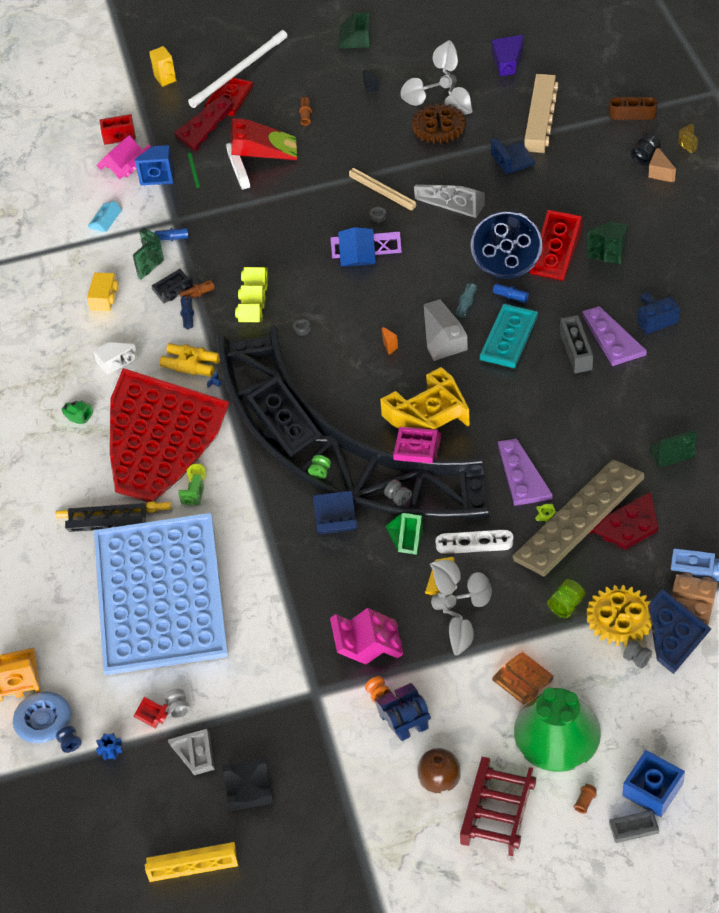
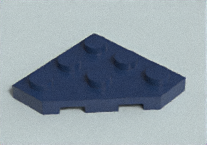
[648,589,711,674]

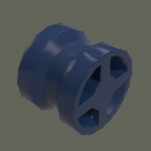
[56,726,82,753]

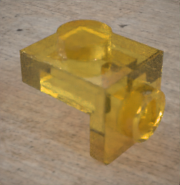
[678,124,698,154]

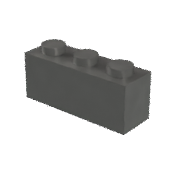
[560,315,593,373]

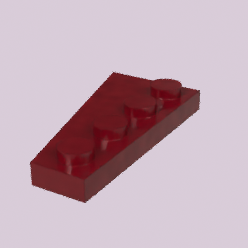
[174,95,234,152]

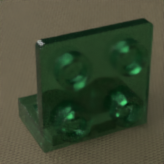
[133,228,164,280]
[650,430,697,467]

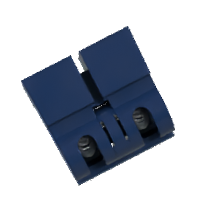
[374,683,431,741]

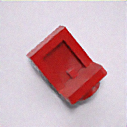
[133,697,168,729]

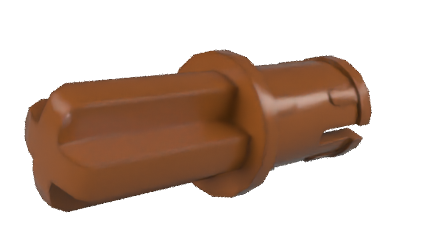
[299,97,312,126]
[180,280,215,301]

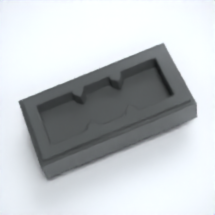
[609,810,659,843]

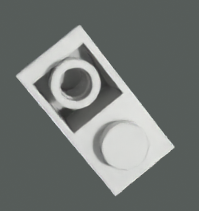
[93,342,138,375]

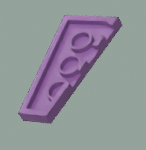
[582,306,647,366]
[498,438,552,506]

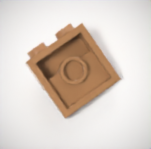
[672,572,718,625]

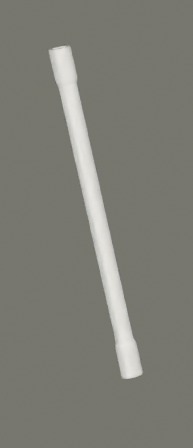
[188,30,287,108]

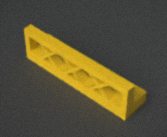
[145,842,238,882]

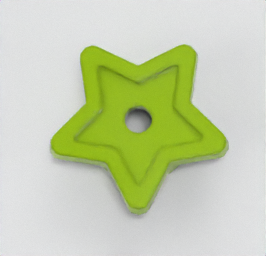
[535,503,557,523]

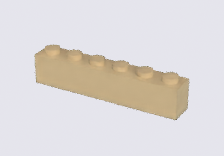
[525,74,558,153]

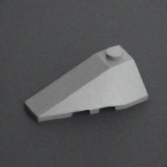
[414,185,485,218]
[424,299,468,361]

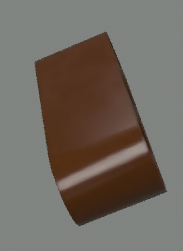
[608,97,658,120]

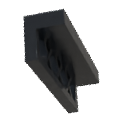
[65,503,146,532]

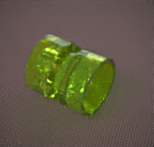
[547,579,585,618]

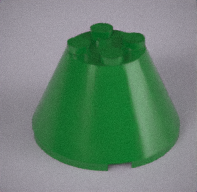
[514,687,601,772]

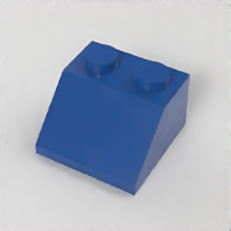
[135,145,174,186]

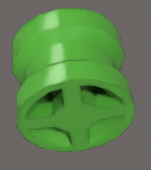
[308,455,331,479]

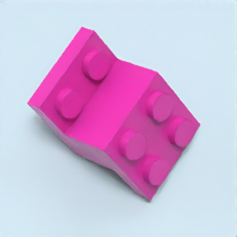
[97,135,151,179]
[393,427,441,463]
[330,608,403,665]

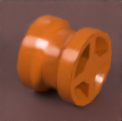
[365,676,391,703]

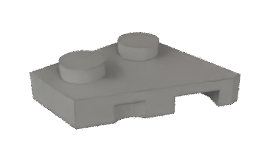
[168,729,215,775]

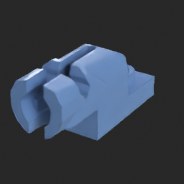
[671,549,719,582]

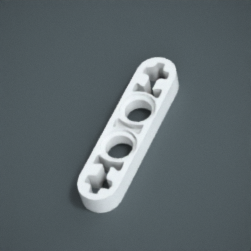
[226,143,250,190]
[436,530,513,554]

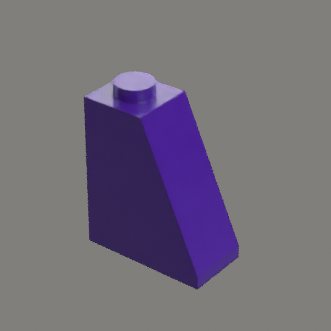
[492,35,523,76]

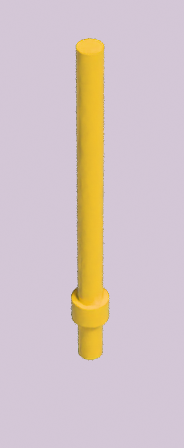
[56,501,172,518]

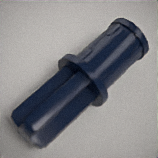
[180,296,194,330]

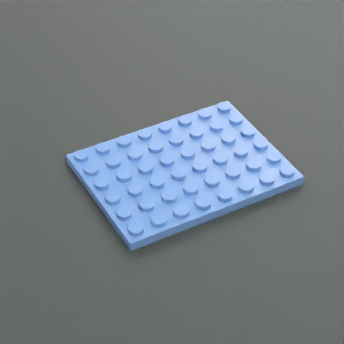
[94,513,228,675]

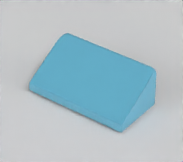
[88,201,122,232]

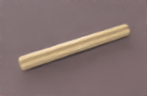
[349,168,416,210]

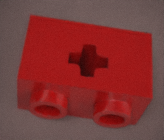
[99,114,136,145]

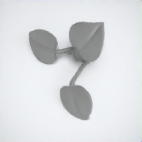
[401,40,473,115]
[430,560,492,655]

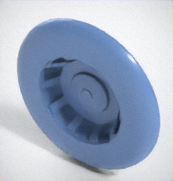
[13,691,71,743]

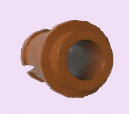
[573,784,597,814]

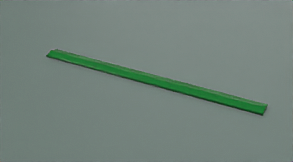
[187,153,200,188]

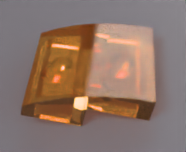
[492,651,554,705]

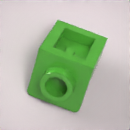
[178,475,204,505]

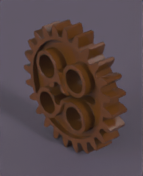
[412,103,465,144]

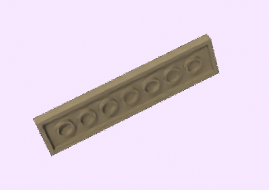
[513,459,645,577]

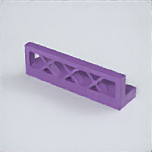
[331,232,402,259]

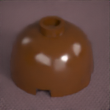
[417,748,461,793]

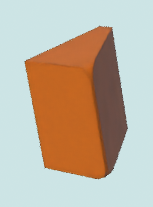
[382,327,398,355]

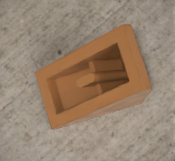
[648,148,676,182]

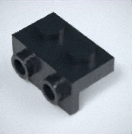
[152,269,193,304]

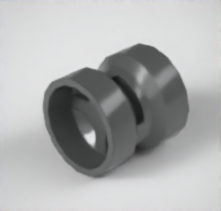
[384,479,412,506]
[623,640,652,669]

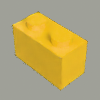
[149,46,176,87]
[87,272,119,311]

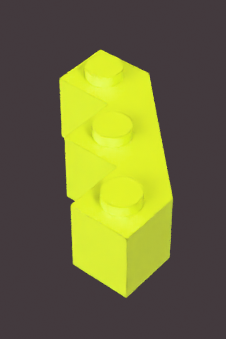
[235,267,268,322]

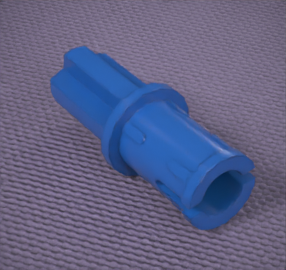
[154,228,189,241]
[493,283,529,303]

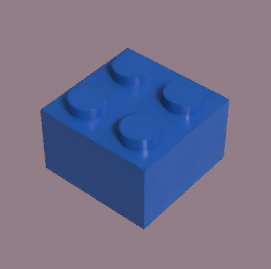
[622,750,685,817]

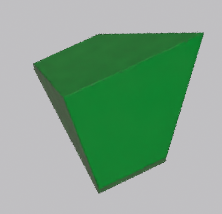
[385,512,423,555]

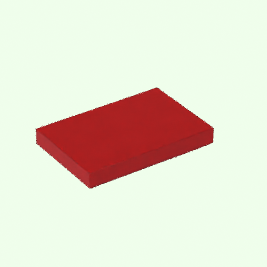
[204,78,253,116]

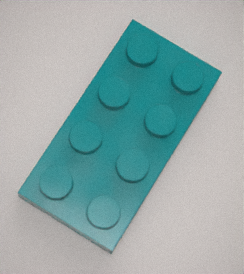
[480,304,538,368]

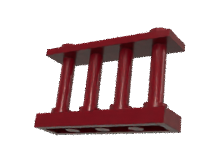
[460,757,537,856]

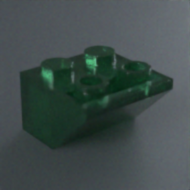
[338,12,371,48]
[587,221,628,265]

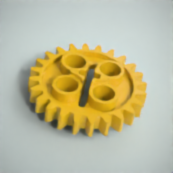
[587,585,652,646]

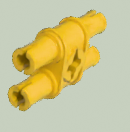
[159,343,220,377]

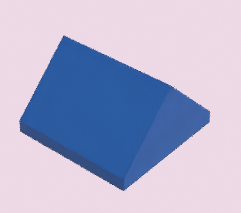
[338,227,376,267]

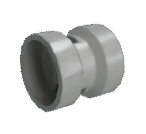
[164,689,190,718]

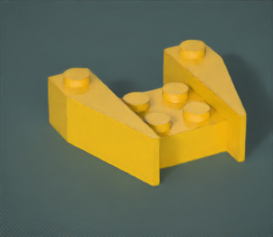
[380,367,470,430]

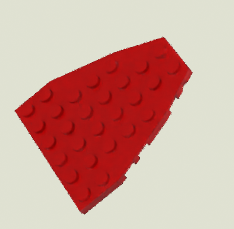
[109,368,229,502]

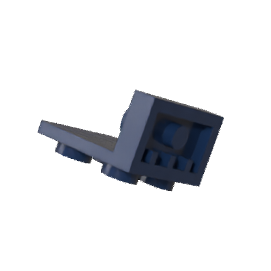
[491,137,535,175]
[313,491,357,535]

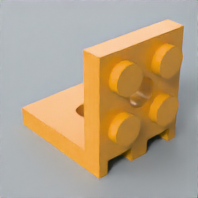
[0,648,41,702]

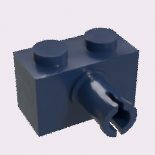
[637,292,680,335]

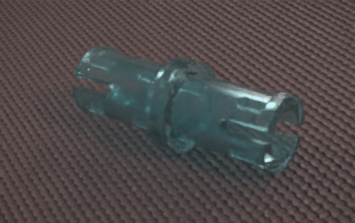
[455,283,477,317]

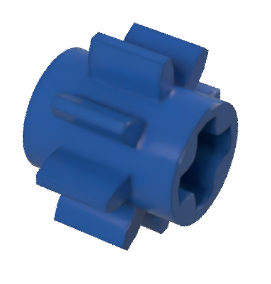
[96,733,123,760]

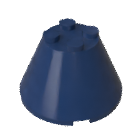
[471,211,542,279]

